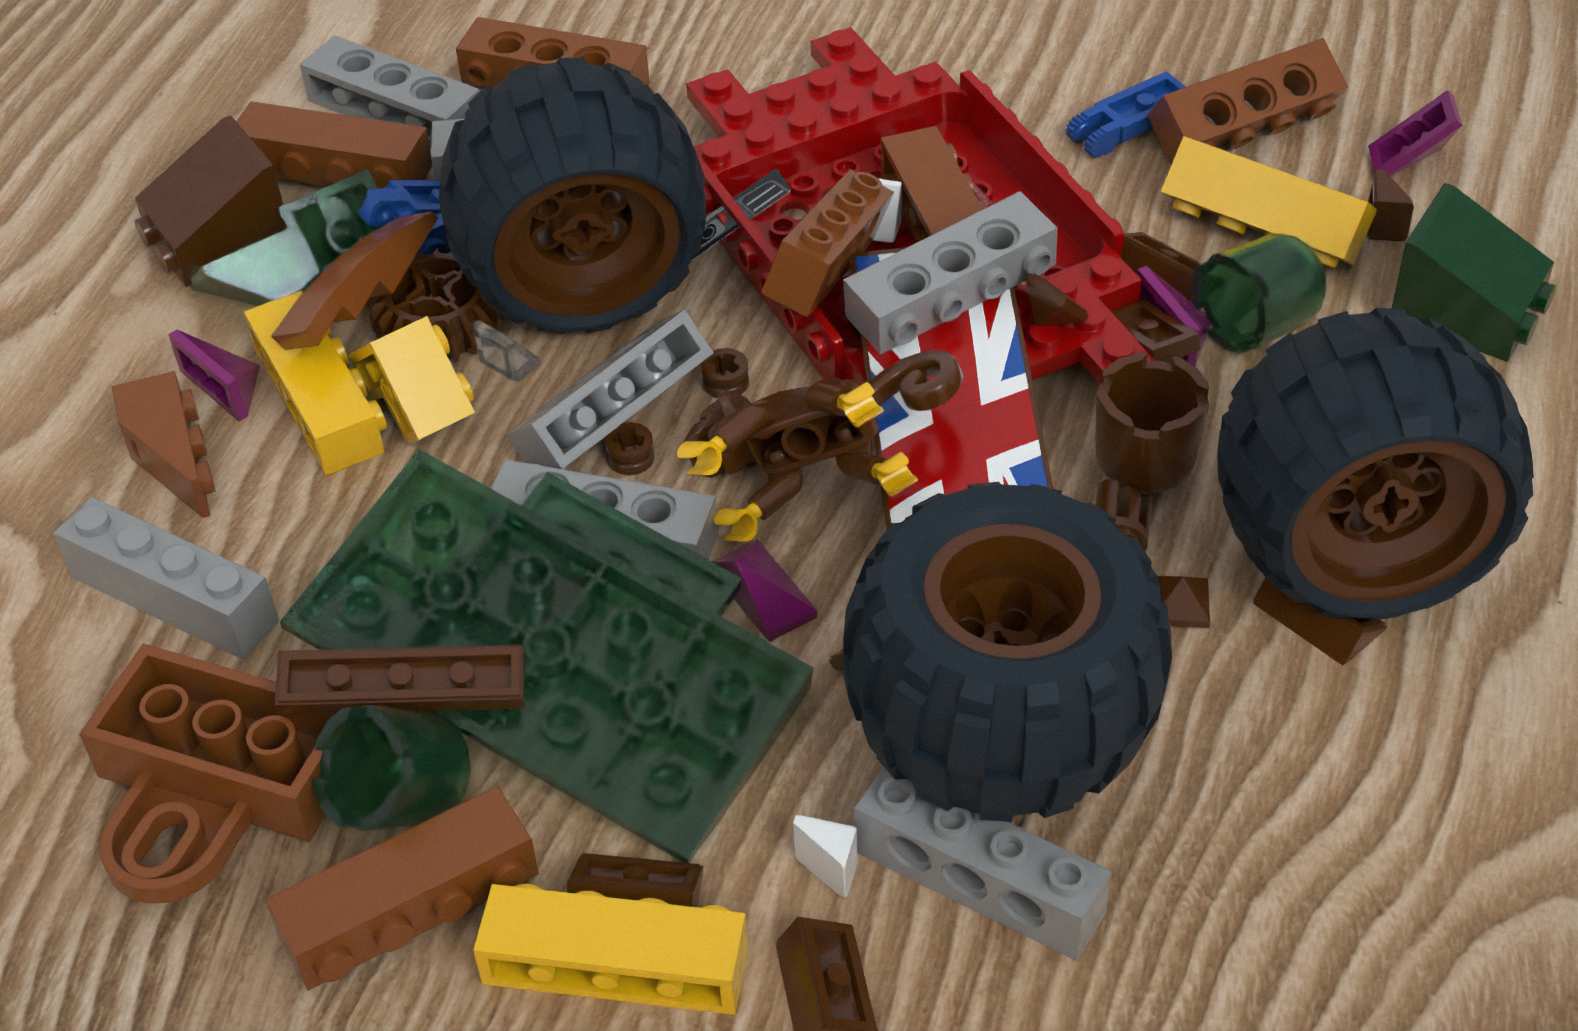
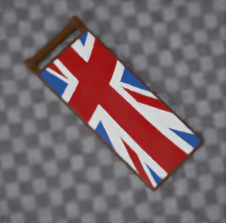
[850,247,1053,530]

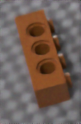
[456,17,650,89]
[1147,38,1348,165]
[761,169,894,318]

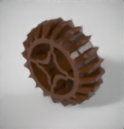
[368,247,505,362]

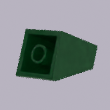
[1391,183,1556,362]

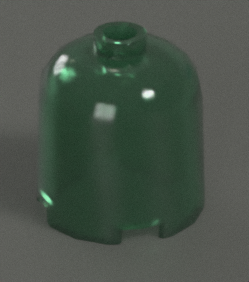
[1192,233,1327,354]
[312,705,472,831]

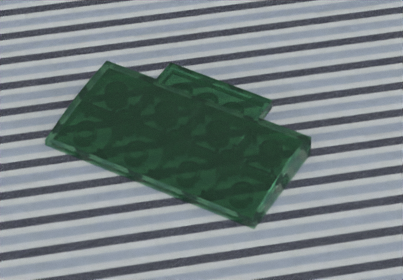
[280,449,814,863]

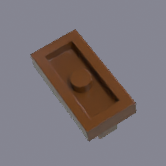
[1111,299,1200,364]

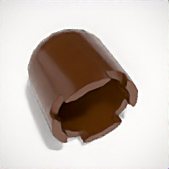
[1095,353,1209,493]

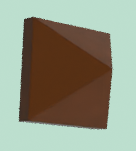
[1025,273,1089,326]
[1158,576,1210,628]

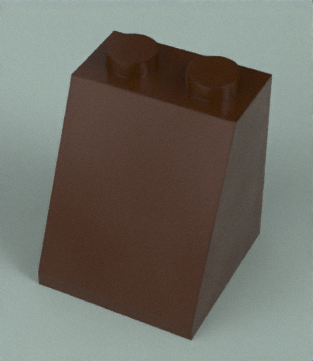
[135,115,293,287]

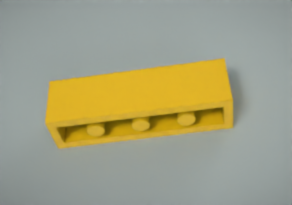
[1161,136,1377,269]
[243,290,387,476]
[473,884,749,1015]

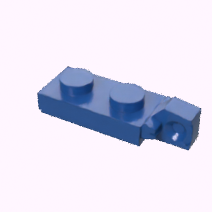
[358,180,441,227]

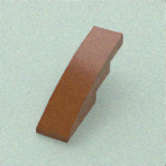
[271,211,438,350]

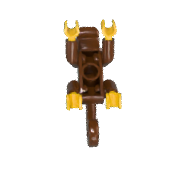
[677,350,963,542]

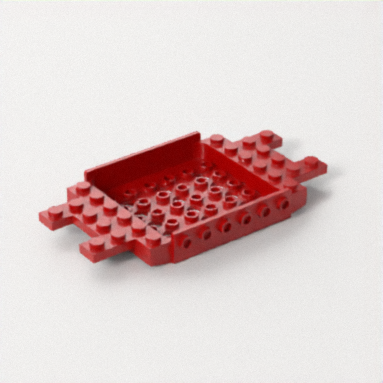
[686,27,1155,386]

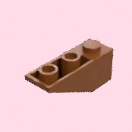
[111,371,216,518]

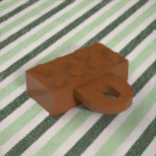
[79,643,366,903]

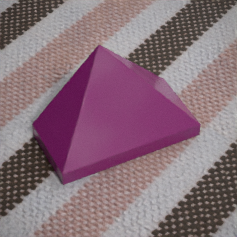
[1368,90,1463,177]
[1137,266,1213,367]
[168,330,260,422]
[710,539,817,642]

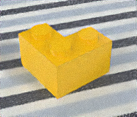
[348,316,475,444]

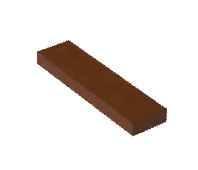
[274,645,524,715]

